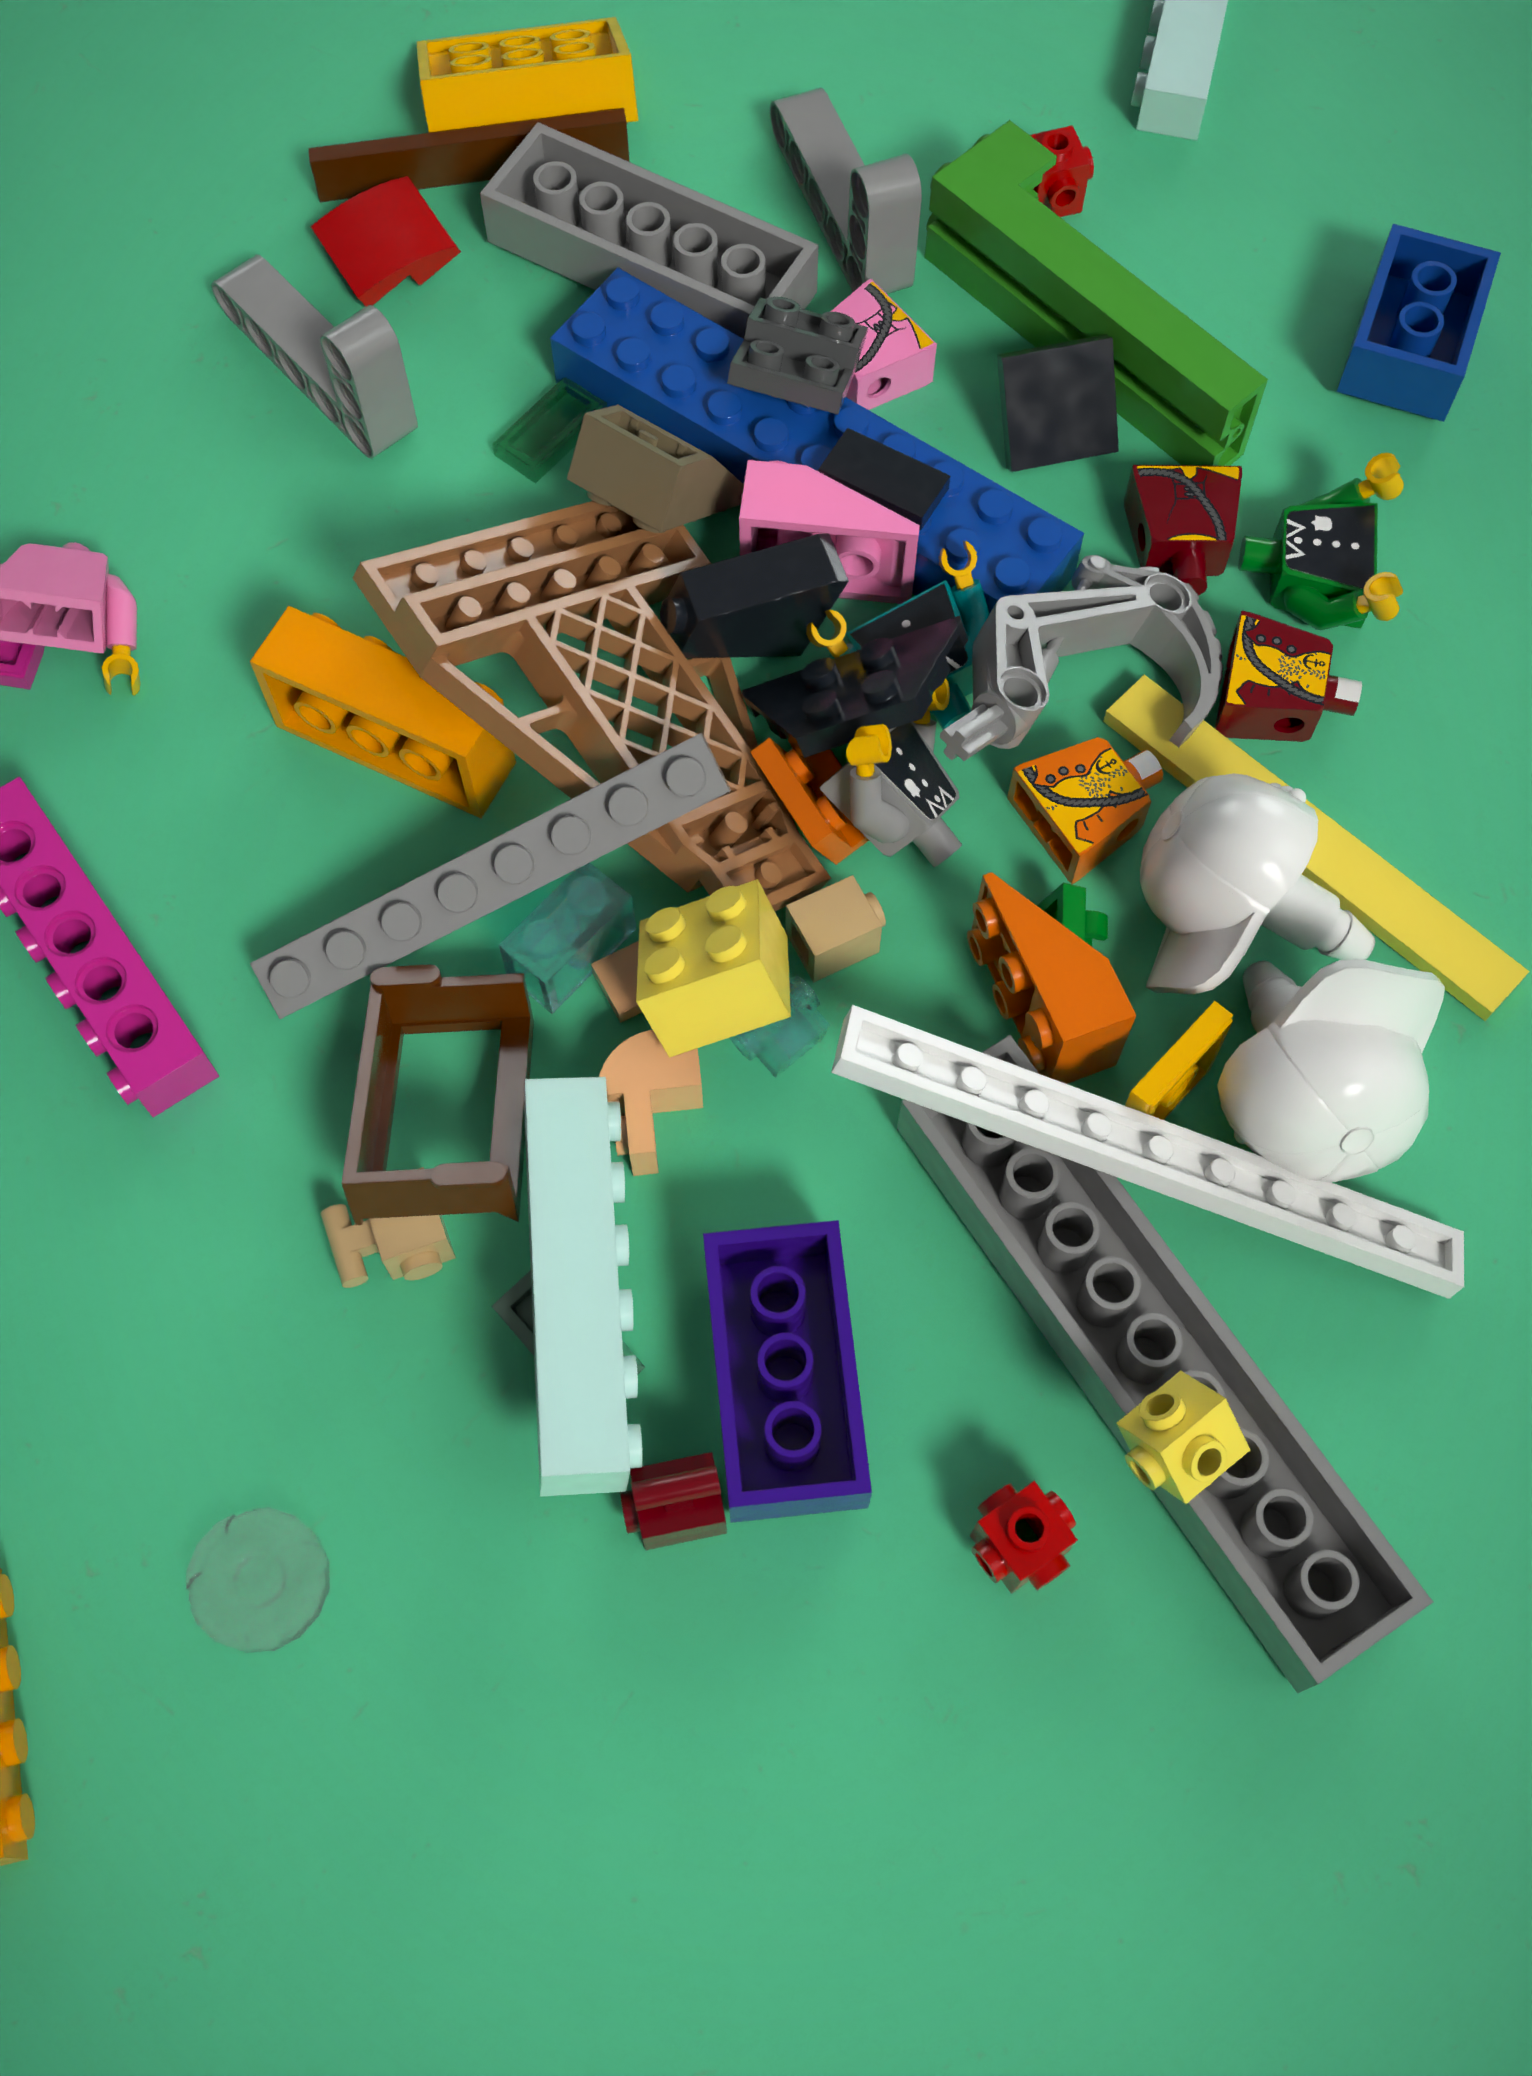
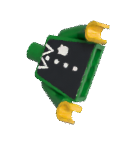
[1239,452,1404,630]

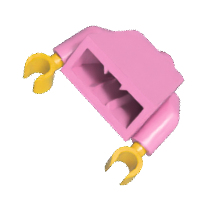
[0,542,141,695]

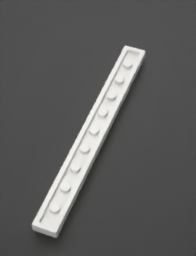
[831,1005,1464,1299]

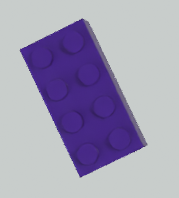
[703,1220,872,1523]

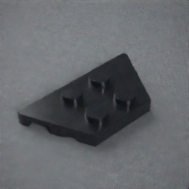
[742,616,968,758]

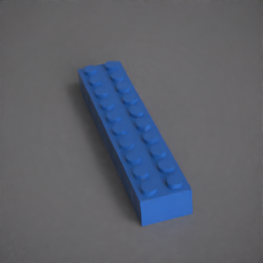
[550,268,1084,613]

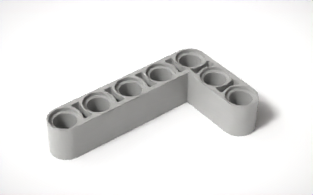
[770,88,922,294]
[211,255,418,459]

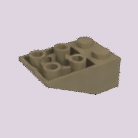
[567,405,744,533]

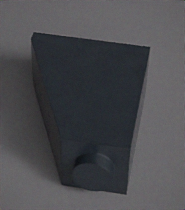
[660,534,849,658]

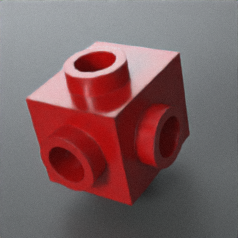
[1030,125,1094,217]
[970,1480,1078,1594]

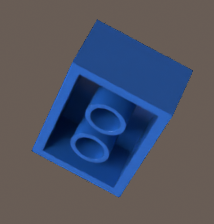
[1336,224,1501,422]

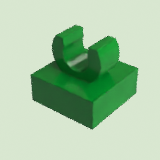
[1037,882,1108,946]

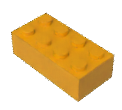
[250,606,516,818]

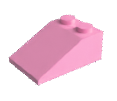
[739,460,920,604]

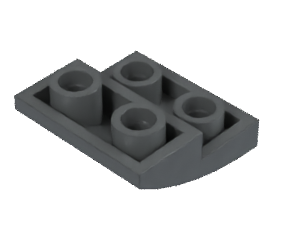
[727,297,868,414]

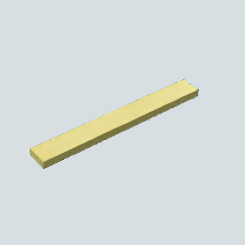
[1103,674,1530,1021]

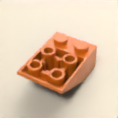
[967,872,1137,1084]

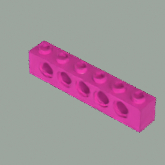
[0,776,219,1118]

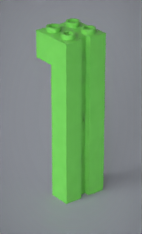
[924,120,1268,466]

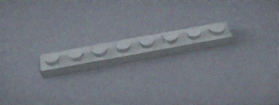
[250,733,731,1019]

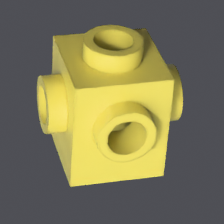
[1116,1370,1250,1504]

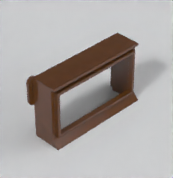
[341,964,534,1225]

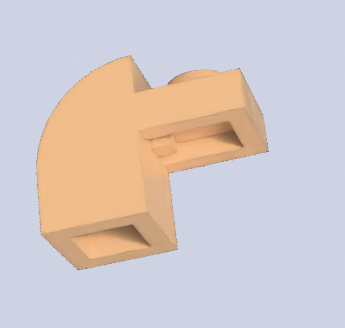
[599,1030,703,1176]

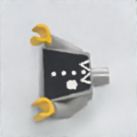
[819,679,962,867]

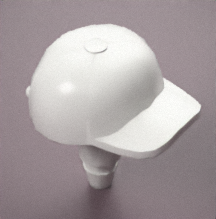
[1140,773,1375,994]
[1217,959,1445,1182]

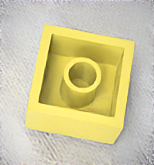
[636,879,791,1058]

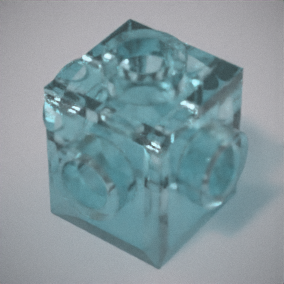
[730,975,830,1078]

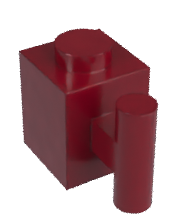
[620,1452,727,1550]

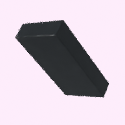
[819,428,950,530]

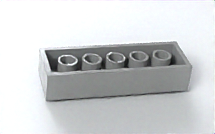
[480,122,819,339]

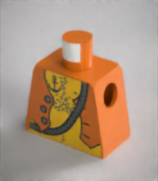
[1007,737,1163,884]

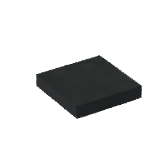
[997,334,1119,472]

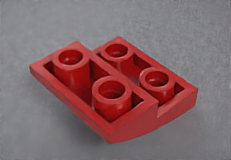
[310,176,461,306]

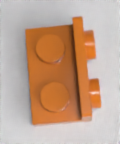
[750,737,869,865]

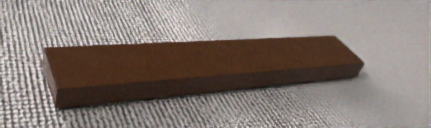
[308,108,630,203]

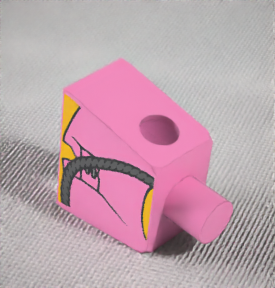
[830,279,937,410]

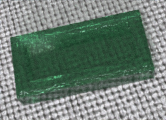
[492,377,607,484]

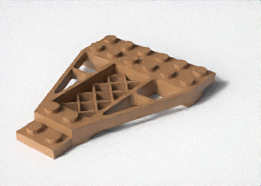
[353,501,831,911]

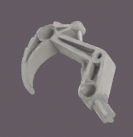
[940,555,1223,761]

